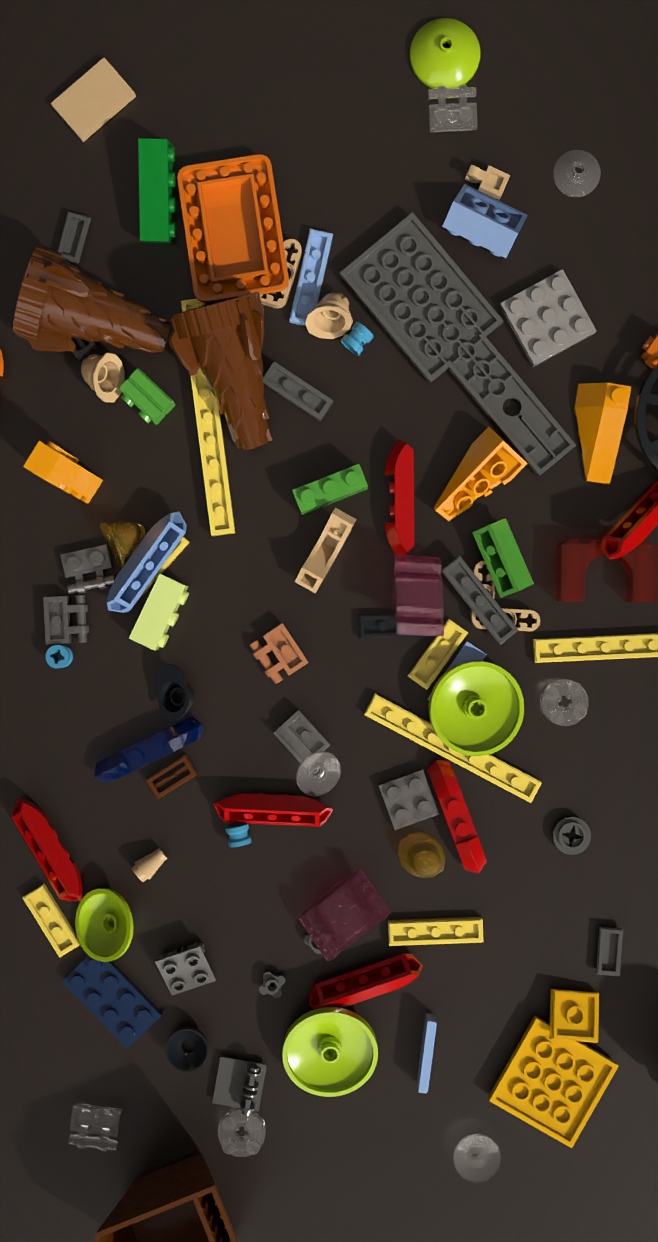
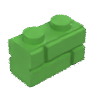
[119,368,176,425]

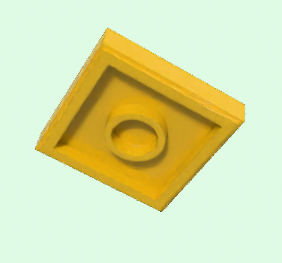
[549,989,599,1043]

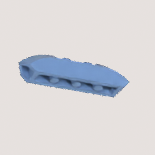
[107,511,187,613]

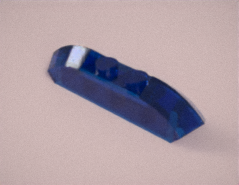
[94,716,203,784]

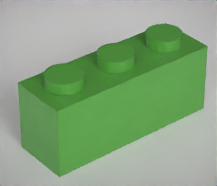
[292,464,368,515]
[472,518,534,598]

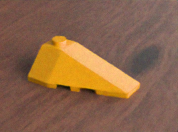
[574,383,631,485]
[434,427,528,521]

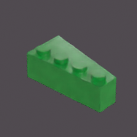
[138,138,176,243]

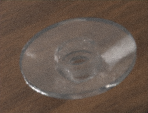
[553,150,601,197]
[296,751,341,796]
[453,1134,501,1183]

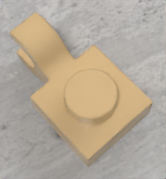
[465,165,510,200]

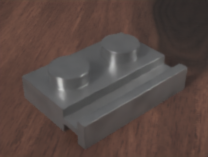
[273,710,330,768]

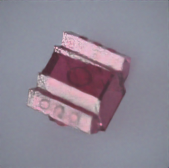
[392,554,444,636]
[298,869,391,961]

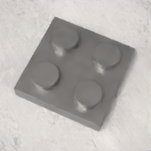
[378,769,439,830]

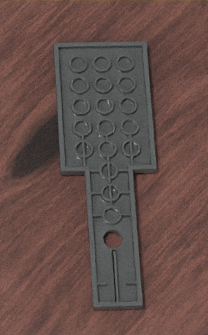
[340,212,576,477]

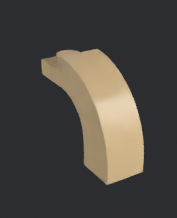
[295,508,357,593]

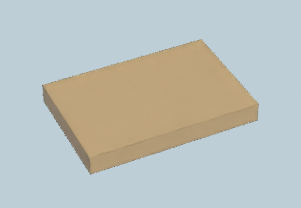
[51,58,136,142]

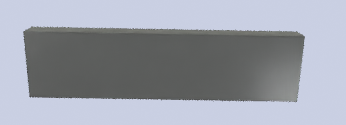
[440,556,519,645]

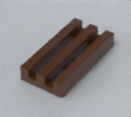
[145,754,198,800]

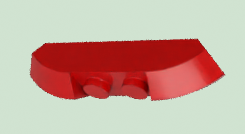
[385,439,414,560]
[601,480,658,559]
[427,760,487,873]
[213,793,333,827]
[11,797,82,901]
[309,953,423,1009]

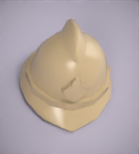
[305,292,353,339]
[81,353,125,402]

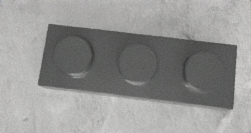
[263,362,333,422]

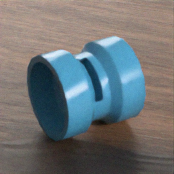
[341,322,374,356]

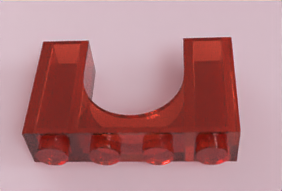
[557,539,658,603]

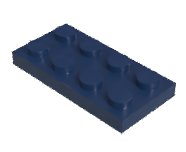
[62,955,163,1049]

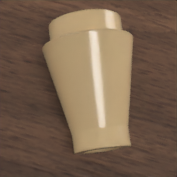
[131,848,168,882]

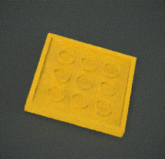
[488,1016,619,1148]

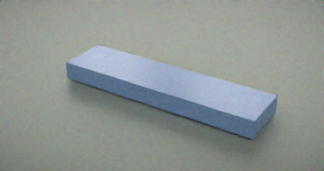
[289,229,333,326]

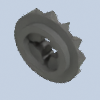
[552,816,591,855]

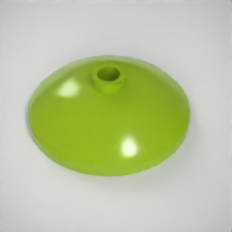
[410,18,481,91]
[75,888,134,962]

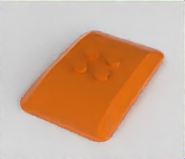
[177,154,289,303]

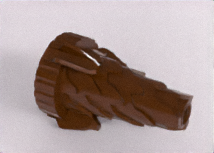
[13,244,171,352]
[168,291,272,450]

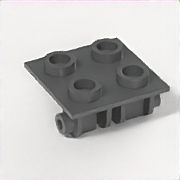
[155,942,216,996]
[212,1056,267,1116]

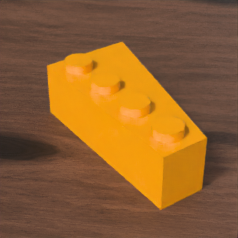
[23,441,103,504]

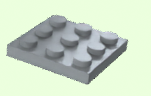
[499,269,596,367]

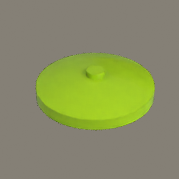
[429,661,524,756]
[282,1007,378,1097]

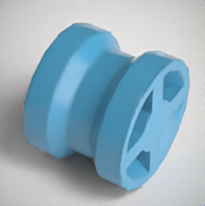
[46,645,73,668]
[225,823,252,847]

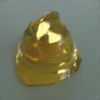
[99,521,146,568]
[398,833,446,878]

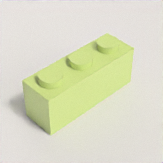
[129,574,189,651]

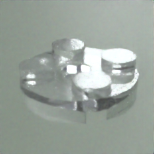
[540,679,589,726]
[218,1107,266,1157]

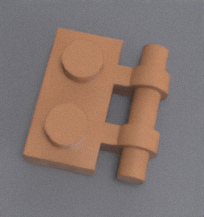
[250,623,309,685]

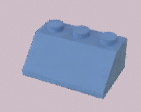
[442,184,527,258]

